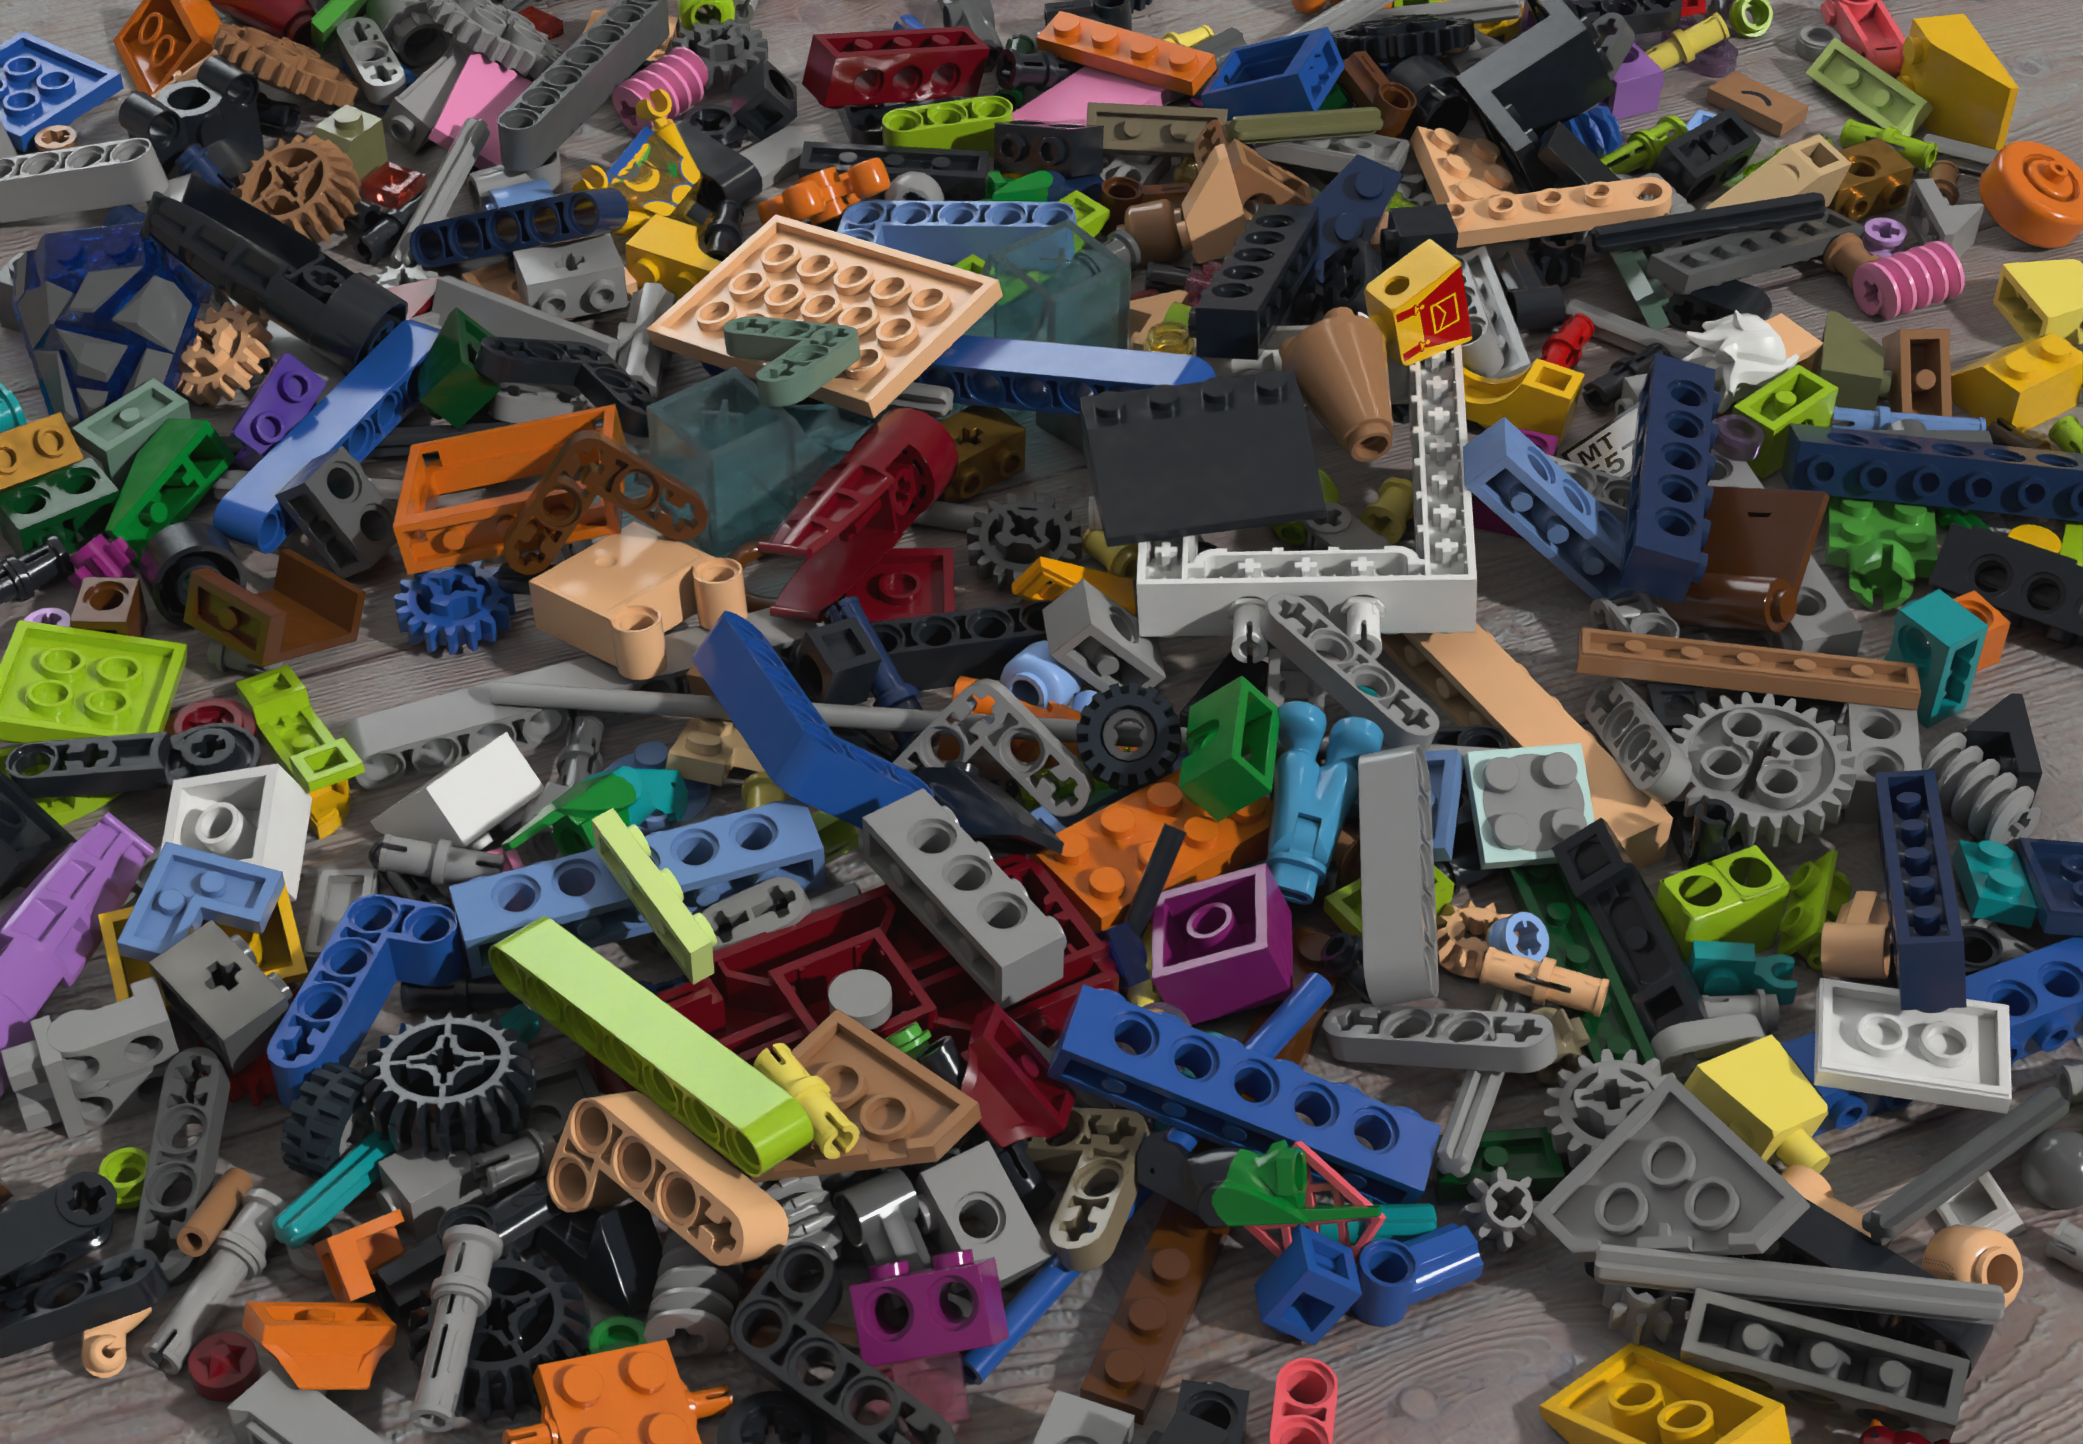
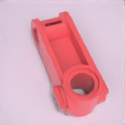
[1820,0,1905,79]

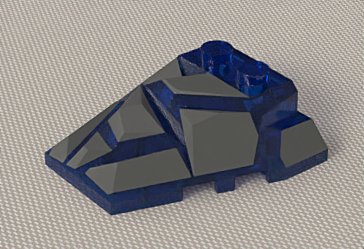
[12,222,214,435]

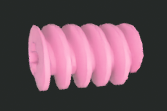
[612,47,709,135]
[1853,241,1965,320]

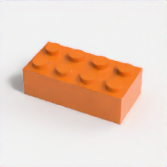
[1029,768,1273,954]

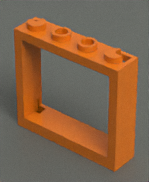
[393,404,627,575]

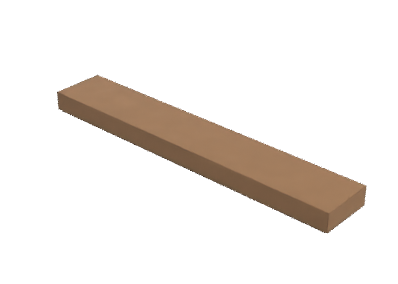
[1576,627,1921,710]

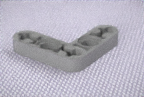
[893,678,1095,817]

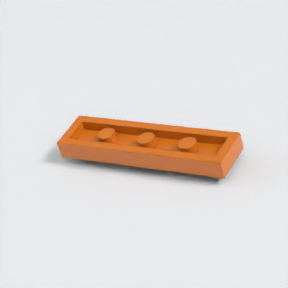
[1036,11,1217,97]

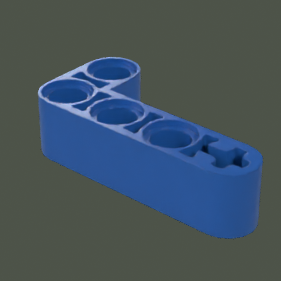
[267,894,466,1109]

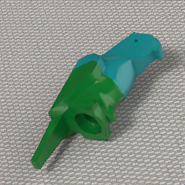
[501,766,689,857]

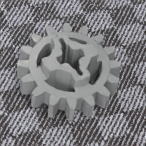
[1544,1049,1677,1168]

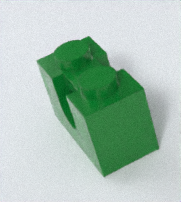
[1178,676,1280,822]

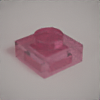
[891,1352,972,1434]

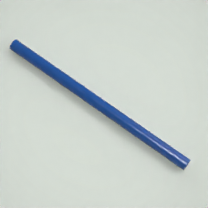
[956,972,1333,1385]

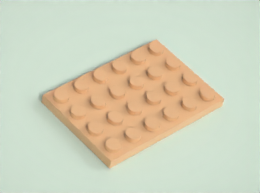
[646,215,1003,419]

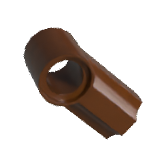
[1338,51,1417,138]
[1100,177,1191,237]

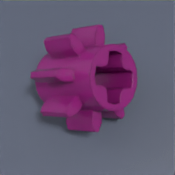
[67,533,138,592]

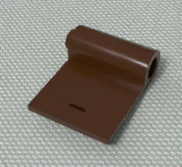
[1655,486,1830,633]

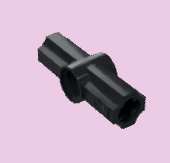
[368,1176,567,1321]

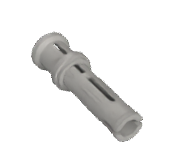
[141,1187,289,1375]
[409,1224,504,1432]

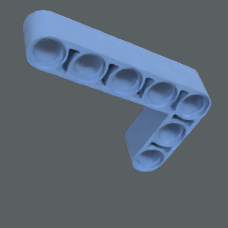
[837,200,1080,267]

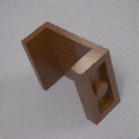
[183,548,366,667]

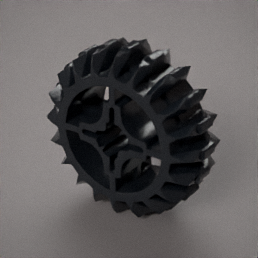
[361,1010,537,1160]
[407,1248,591,1423]

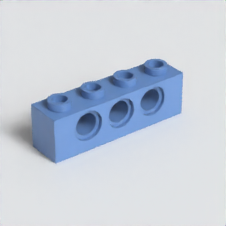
[1463,417,1634,601]

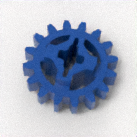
[394,560,516,654]

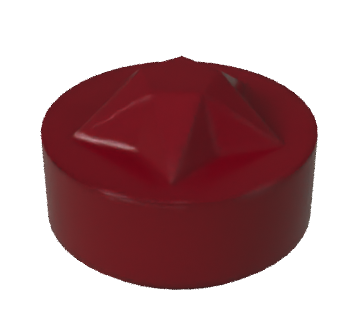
[188,1332,260,1401]

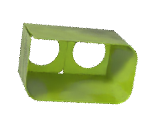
[1656,845,1790,964]

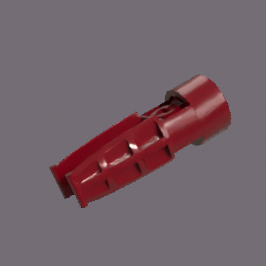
[758,408,959,623]

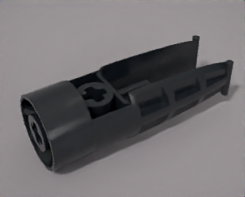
[139,171,408,374]

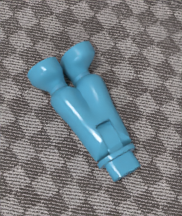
[1265,701,1384,905]

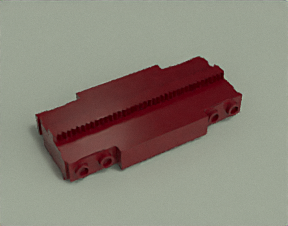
[584,850,1119,1142]

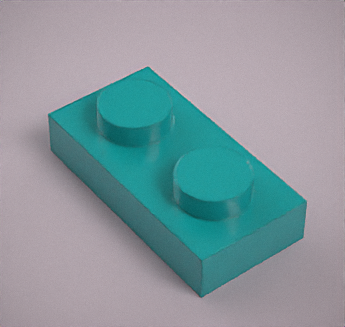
[1952,840,2038,928]

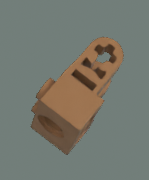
[1194,119,1313,221]

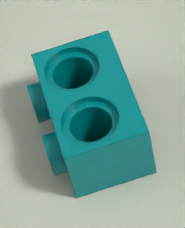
[1884,589,1989,729]

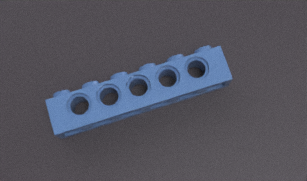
[449,798,827,979]

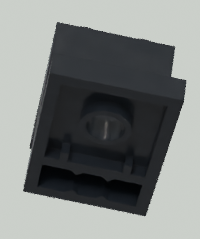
[1456,0,1616,193]

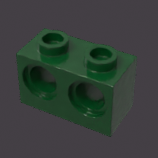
[0,457,120,556]

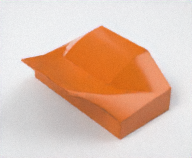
[242,1301,397,1390]

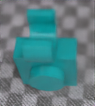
[1688,940,1798,1005]

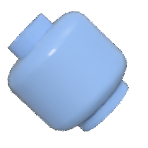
[1000,640,1082,708]

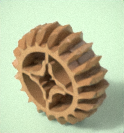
[232,134,362,244]

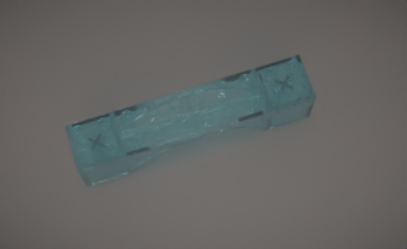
[646,219,1131,558]

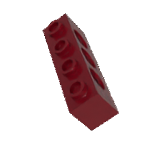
[802,26,990,109]

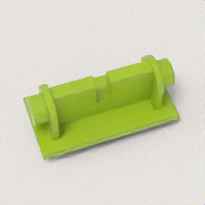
[1777,849,1852,970]

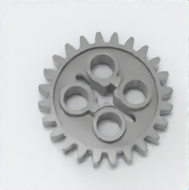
[425,0,564,79]
[1671,692,1857,847]

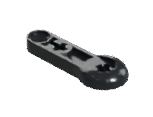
[5,723,261,799]

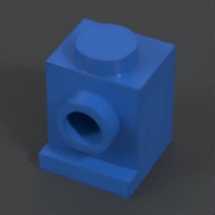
[1254,1224,1362,1346]

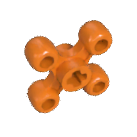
[757,157,890,226]

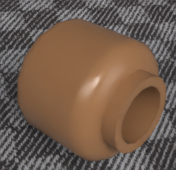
[1116,199,1185,266]

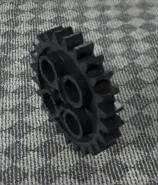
[1331,14,1475,64]

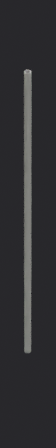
[491,681,1499,769]

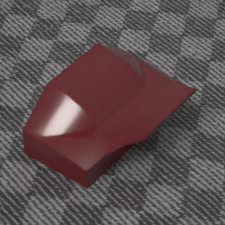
[960,1003,1076,1148]

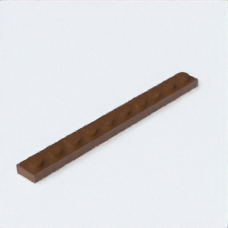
[1080,926,1342,1426]

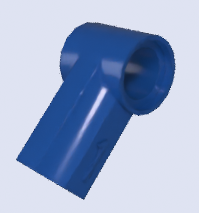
[1351,1223,1484,1327]

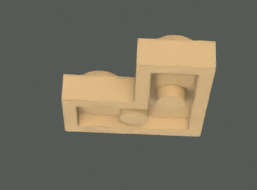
[666,717,766,786]

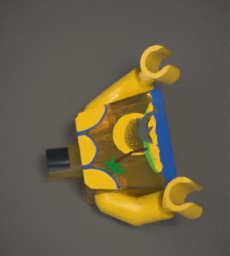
[572,89,714,237]

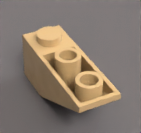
[1705,134,1852,235]

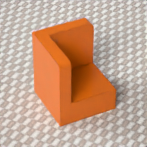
[314,1209,404,1303]

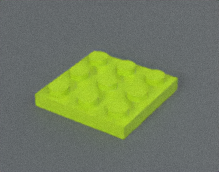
[0,620,187,743]

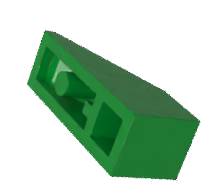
[105,418,236,569]

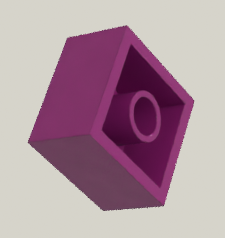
[1151,863,1294,1026]

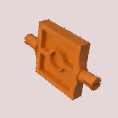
[502,1339,733,1444]

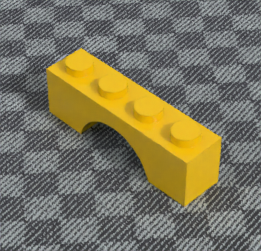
[625,214,722,300]
[1463,358,1585,449]

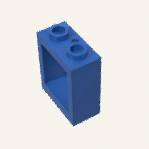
[1200,27,1345,121]

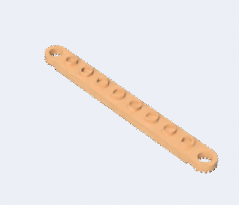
[1192,177,1672,271]

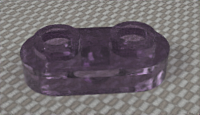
[1660,16,1738,78]

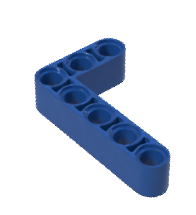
[692,611,935,829]

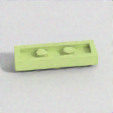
[1806,37,1934,137]
[592,808,717,985]

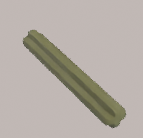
[1224,107,1384,144]

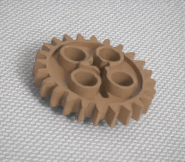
[212,23,361,108]

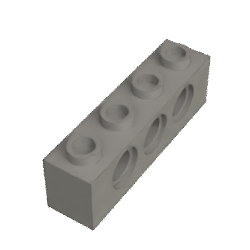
[862,788,1067,1009]

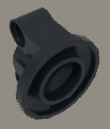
[119,55,265,190]

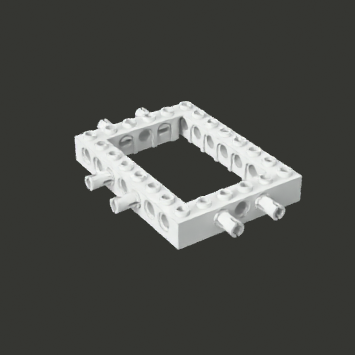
[1088,312,1477,663]

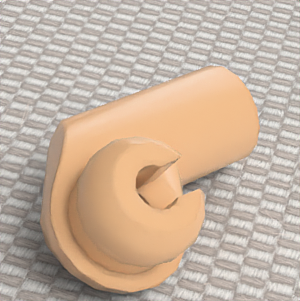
[81,1307,152,1378]

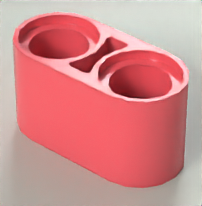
[1269,1358,1338,1444]

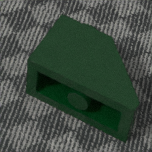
[417,307,501,430]

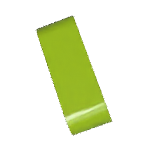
[882,96,1013,158]

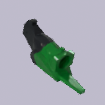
[1137,1129,1381,1227]

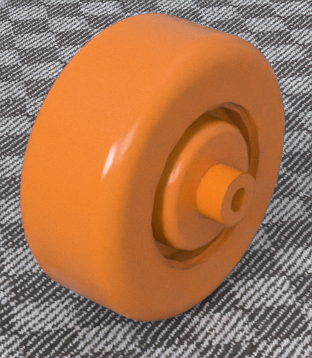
[1979,141,2083,249]

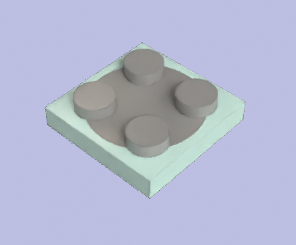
[1463,743,1595,869]

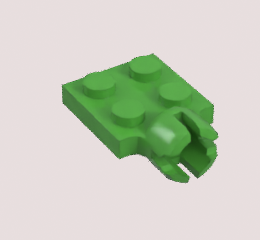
[1825,495,1938,610]

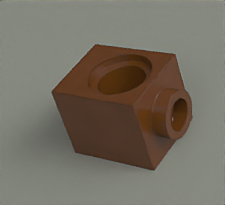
[70,577,148,638]

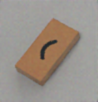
[1706,71,1809,137]

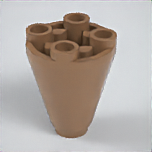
[1279,307,1393,462]

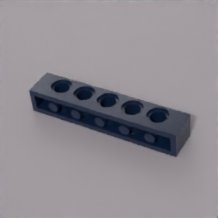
[1618,353,1721,604]
[1781,423,2083,522]
[1875,769,1967,1013]

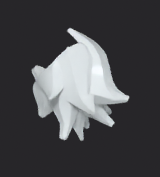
[1682,310,1800,414]

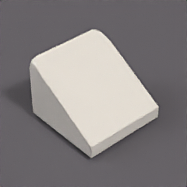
[1936,1171,2027,1237]

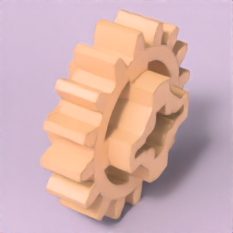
[168,301,273,407]

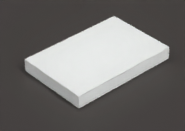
[1814,978,2012,1114]

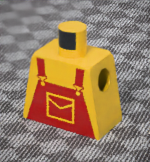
[1364,239,1472,366]

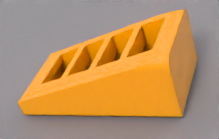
[1011,556,1136,616]

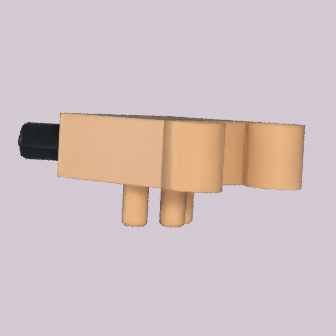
[498,521,748,680]

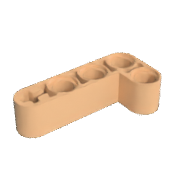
[547,1091,789,1266]

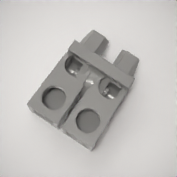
[1,976,191,1139]

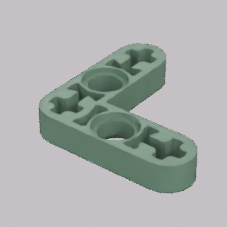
[723,316,861,407]

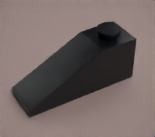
[917,760,1064,855]

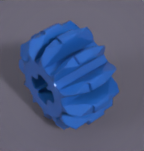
[1540,105,1624,158]

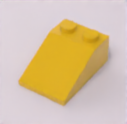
[1896,13,2019,151]
[1539,1341,1791,1444]

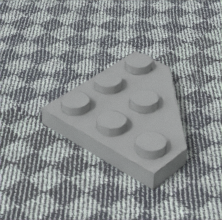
[1532,1074,1811,1262]

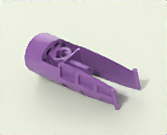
[0,811,155,1098]

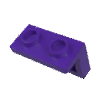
[230,353,327,471]

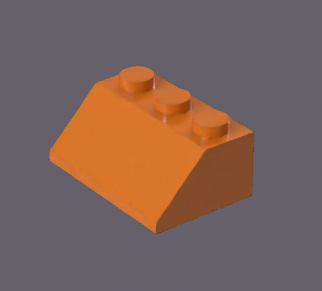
[113,0,241,96]

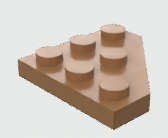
[703,1008,982,1183]

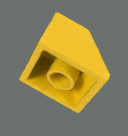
[1951,333,2083,432]

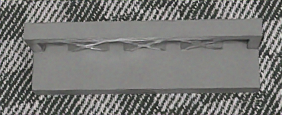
[410,276,619,399]

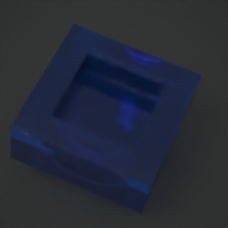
[1094,921,1151,990]

